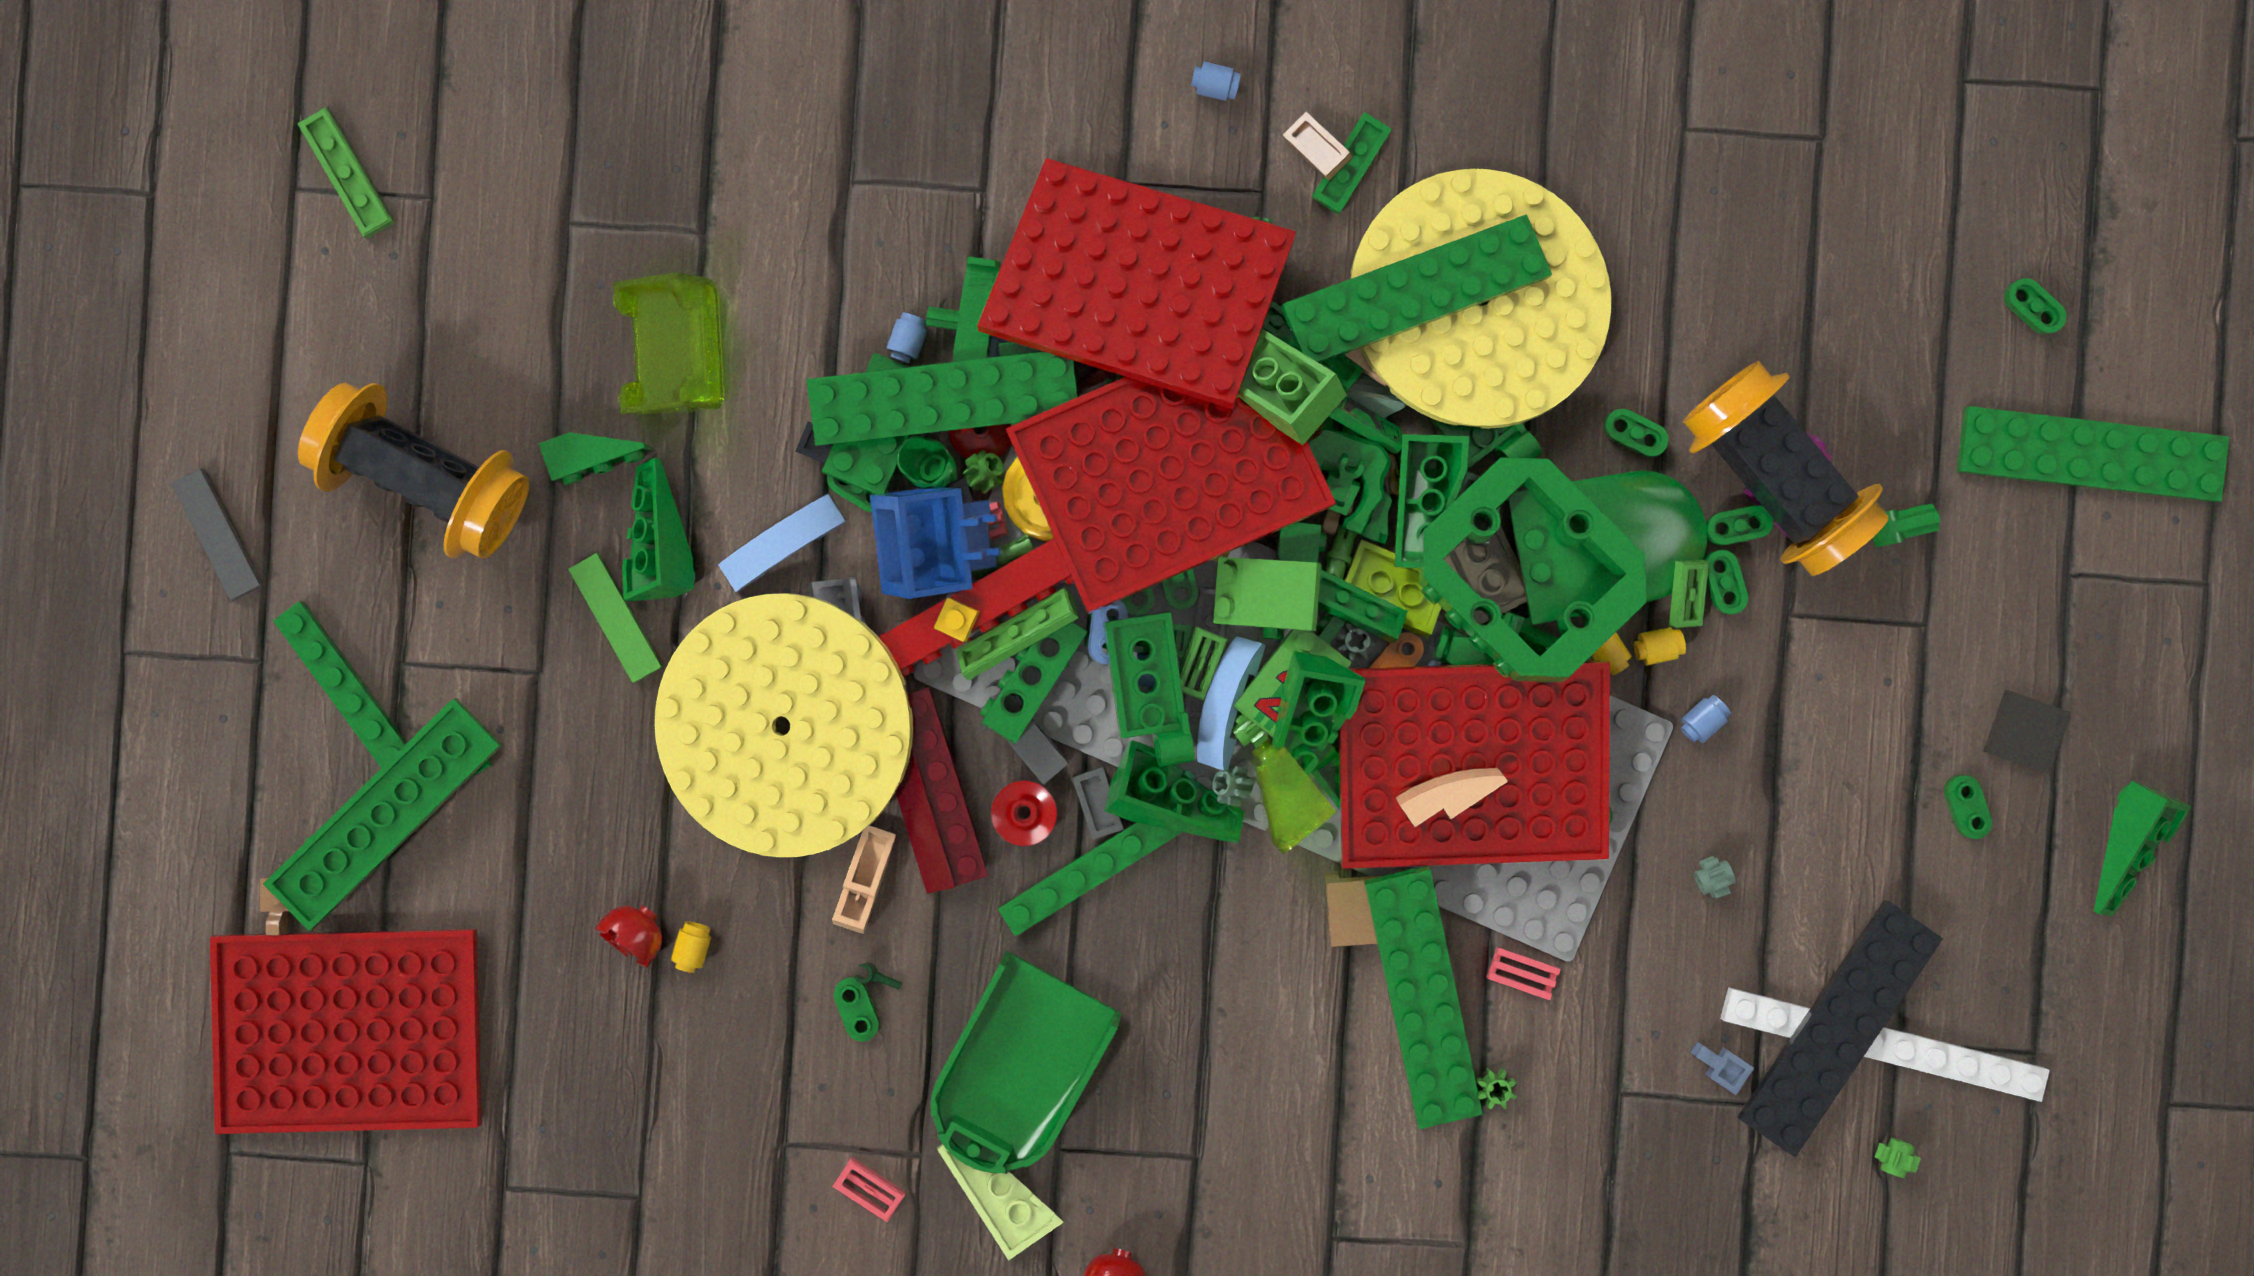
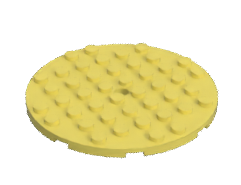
[1350,169,1611,429]
[655,593,913,857]

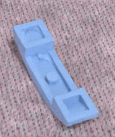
[718,494,846,592]
[1197,636,1266,771]

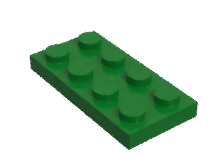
[822,352,911,495]

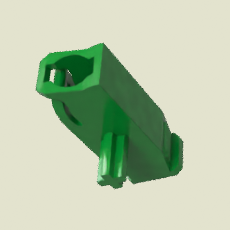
[926,257,1002,362]
[1433,612,1541,665]

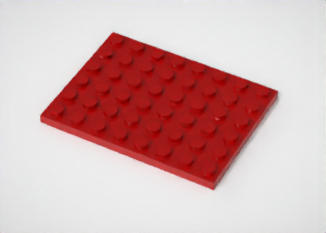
[977,158,1296,409]
[1006,377,1336,614]
[1339,660,1610,869]
[210,929,482,1134]

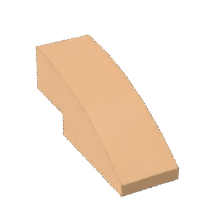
[1395,768,1508,827]
[832,826,896,934]

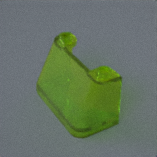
[613,272,724,415]
[1250,740,1337,854]

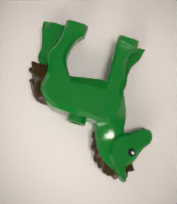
[1306,416,1400,544]

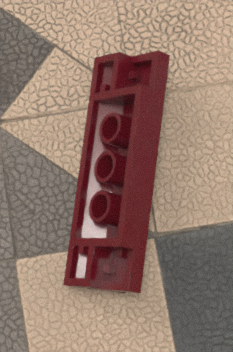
[895,687,989,893]

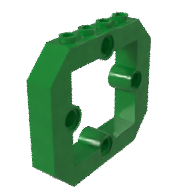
[1419,458,1646,682]

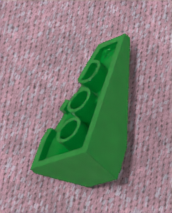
[1394,434,1470,568]
[622,458,695,601]
[1264,651,1365,792]
[1104,740,1245,844]
[2094,781,2192,917]

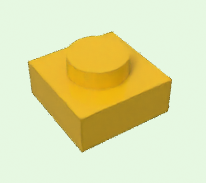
[934,597,980,642]

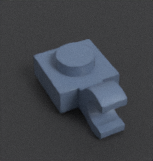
[1690,1042,1754,1095]

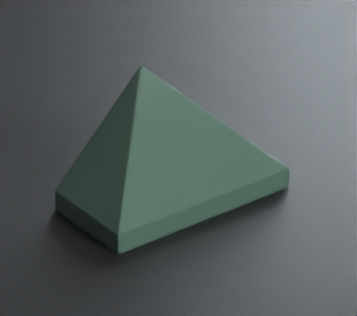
[1346,375,1405,418]

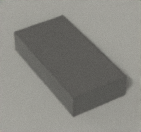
[1072,767,1124,840]

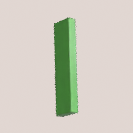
[297,107,395,239]
[568,553,664,683]
[956,587,1079,680]

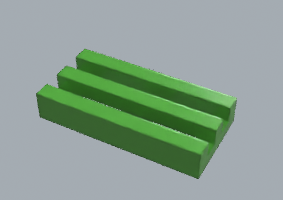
[1669,560,1709,628]
[1179,627,1227,701]

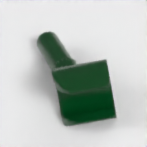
[854,962,902,990]

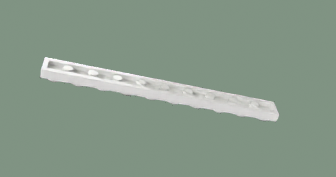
[1720,987,2050,1102]

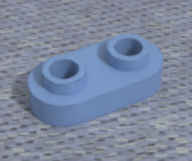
[1088,600,1128,664]

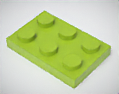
[1344,539,1441,639]

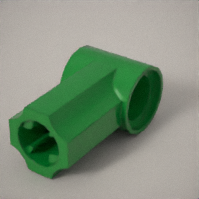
[1872,503,1940,548]

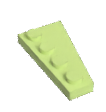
[937,1144,1064,1260]

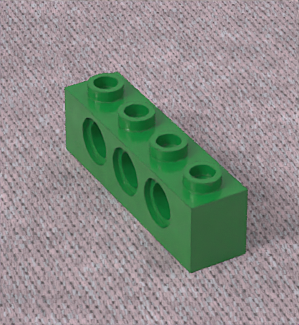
[979,622,1087,745]

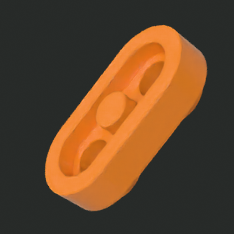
[1369,632,1424,668]

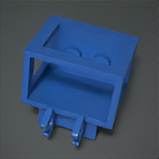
[870,487,1001,599]

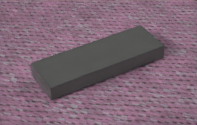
[980,692,1069,784]

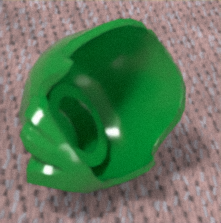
[896,436,957,488]

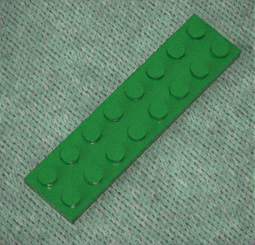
[1281,214,1552,364]
[806,351,1078,446]
[1956,406,2229,502]
[263,698,503,931]
[1363,866,1483,1129]

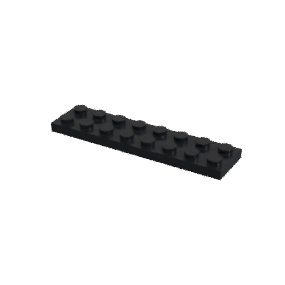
[1737,900,1944,1157]

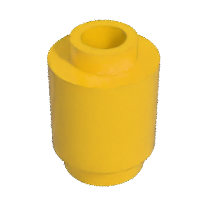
[1634,627,1686,666]
[1592,632,1632,676]
[671,921,712,973]

